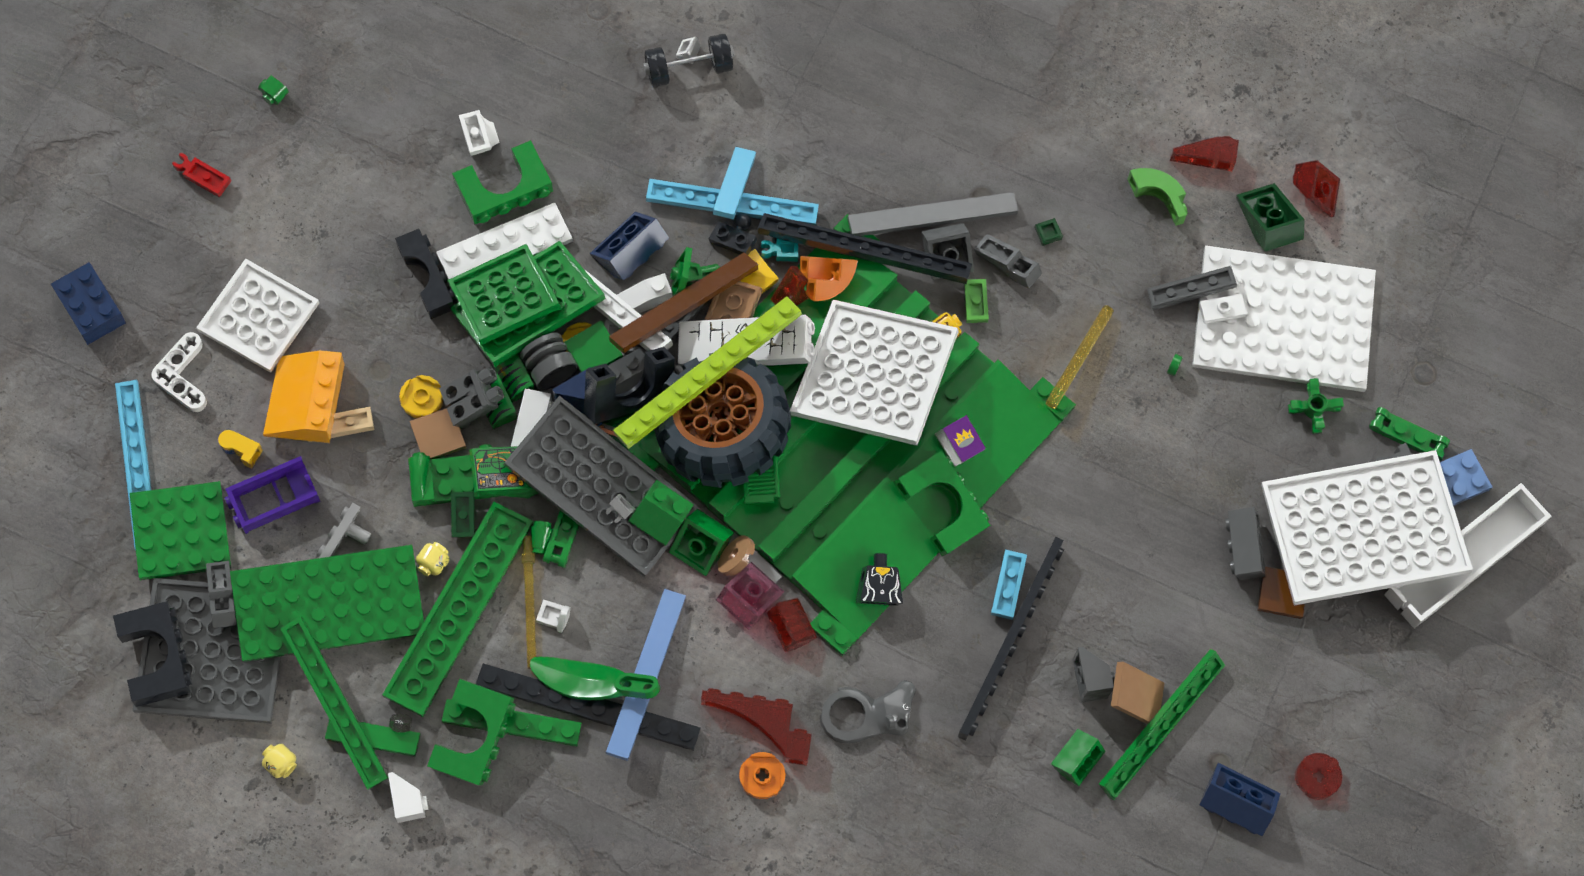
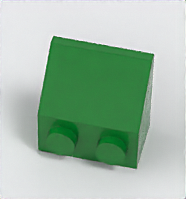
[628,480,694,546]
[669,509,734,576]

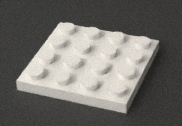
[196,259,319,373]

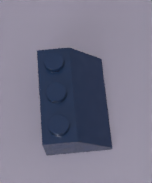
[590,211,669,280]
[1199,763,1281,836]

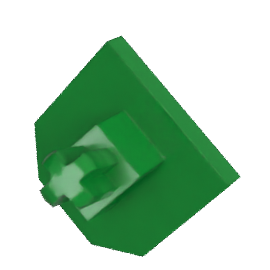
[670,247,720,297]

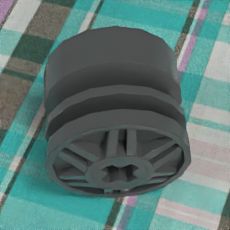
[520,333,578,390]

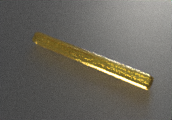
[1046,305,1114,409]

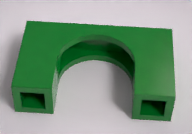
[452,140,553,225]
[894,451,991,557]
[427,679,516,785]

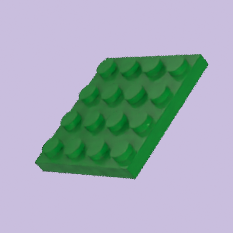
[448,244,561,345]
[129,481,231,581]

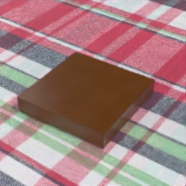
[1257,567,1305,619]

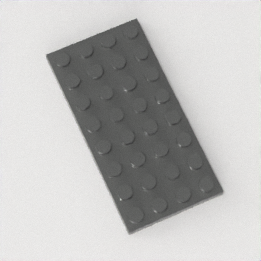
[503,396,699,577]

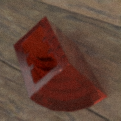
[767,598,817,653]

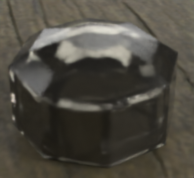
[389,713,413,733]

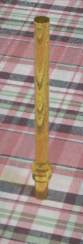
[521,536,536,669]

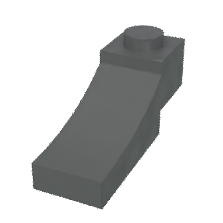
[974,234,1042,288]
[206,561,236,628]

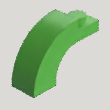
[1127,168,1188,226]

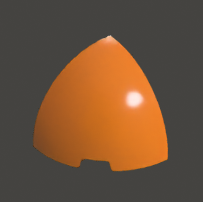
[800,256,858,301]

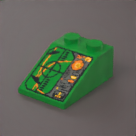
[469,446,538,499]

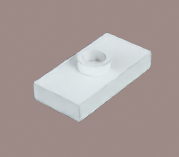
[1199,294,1247,324]

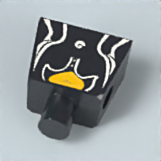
[856,553,903,606]

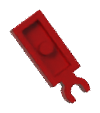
[172,153,231,198]

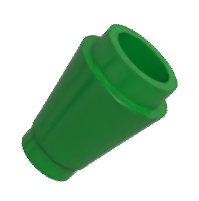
[531,521,553,555]

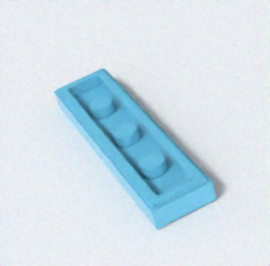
[713,147,756,219]

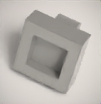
[606,494,635,523]

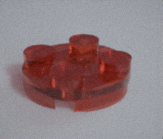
[1295,753,1343,800]

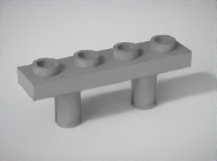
[316,503,371,558]

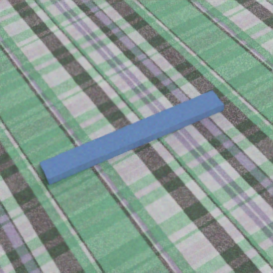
[606,589,686,761]

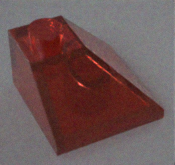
[1293,160,1340,217]

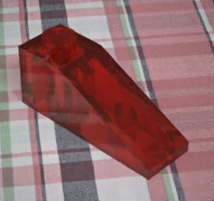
[1170,136,1239,172]

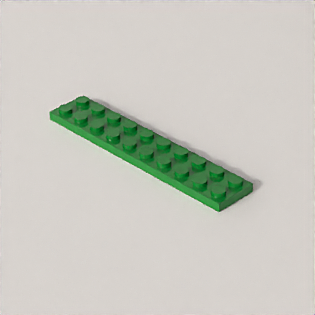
[382,502,534,717]

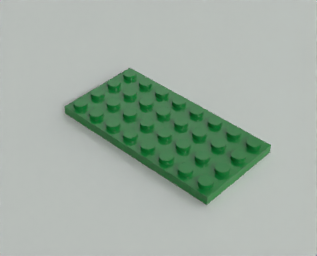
[230,545,425,662]

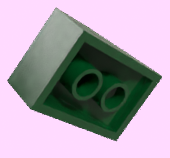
[1236,183,1305,251]

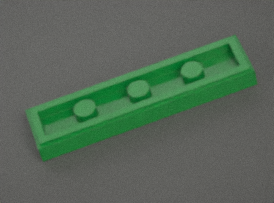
[325,720,421,757]

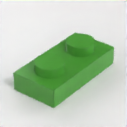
[964,279,989,323]

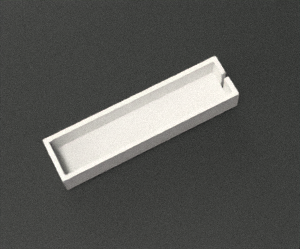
[1384,483,1551,629]

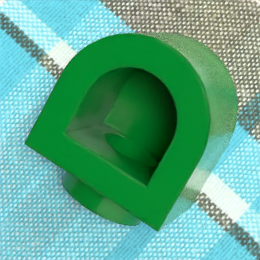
[258,75,289,105]

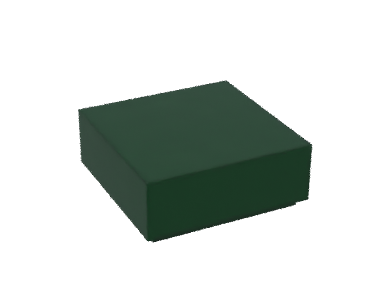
[1034,218,1063,246]

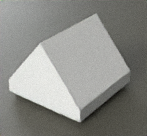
[676,37,700,64]

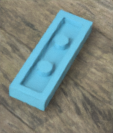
[991,549,1027,620]

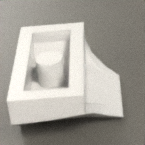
[459,110,500,156]

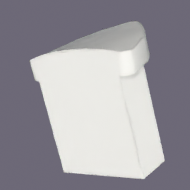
[536,600,571,633]

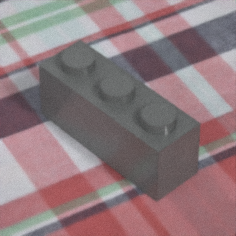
[1225,507,1266,580]

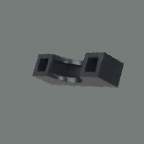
[395,229,456,319]

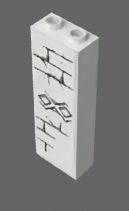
[678,315,815,367]

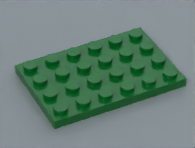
[450,241,606,367]

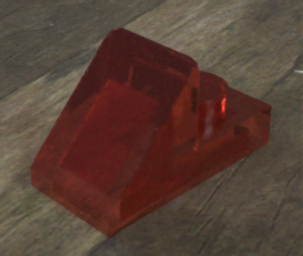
[771,266,809,306]

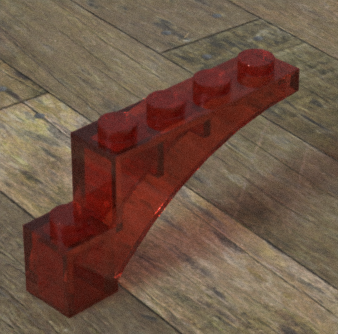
[701,688,812,766]

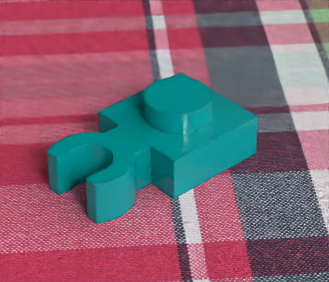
[761,238,798,262]

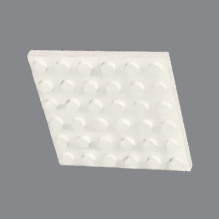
[790,300,958,445]

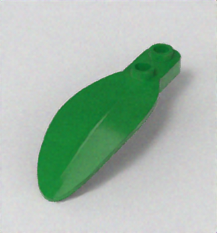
[530,657,660,700]

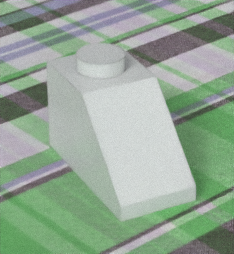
[388,772,428,823]

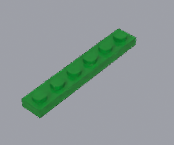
[442,699,582,747]

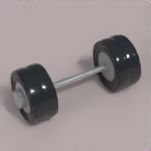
[643,34,734,87]

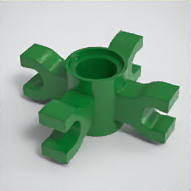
[1288,378,1344,434]

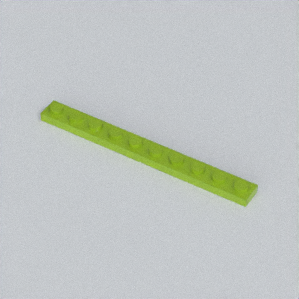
[613,296,802,449]

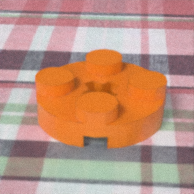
[739,752,785,799]

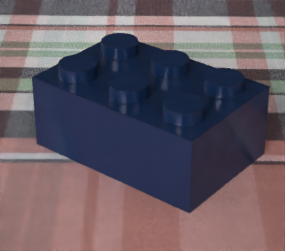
[51,262,126,345]

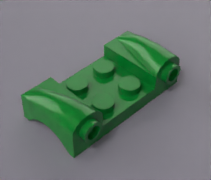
[408,444,501,507]

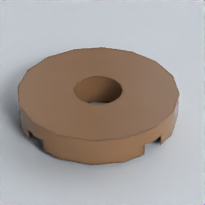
[718,535,755,577]

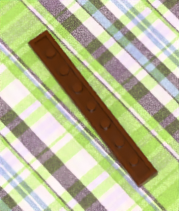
[609,253,758,354]

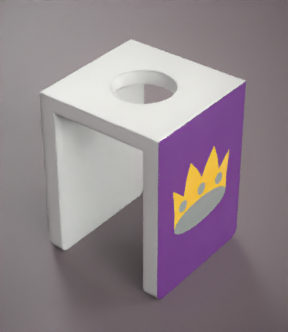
[935,415,985,466]

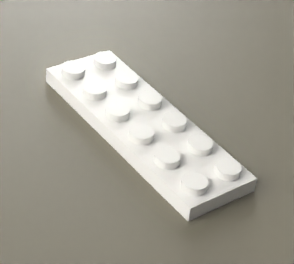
[436,203,573,280]

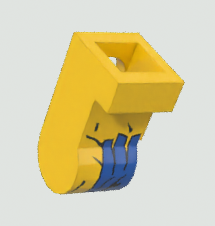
[218,430,263,469]

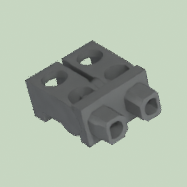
[439,368,505,429]

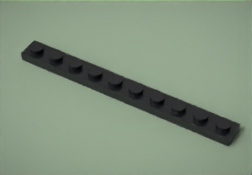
[758,213,972,284]
[958,537,1065,741]
[476,663,701,751]

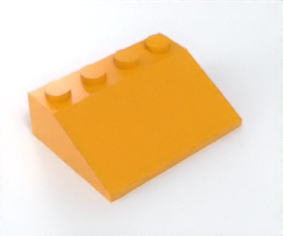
[263,351,345,443]

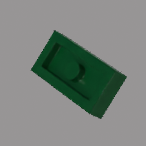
[451,492,475,538]

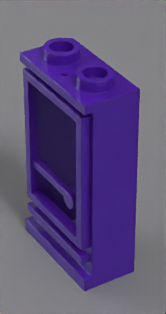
[224,456,321,534]

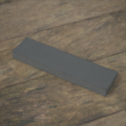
[1147,266,1237,311]

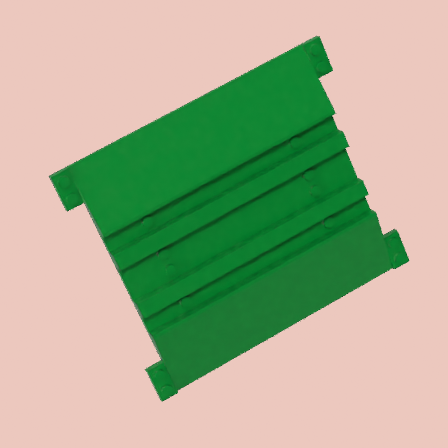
[628,214,1076,656]

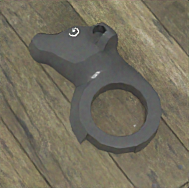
[820,680,916,744]

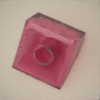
[716,562,784,630]

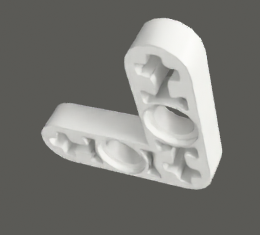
[152,332,207,412]

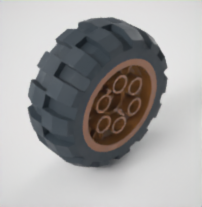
[654,353,791,488]

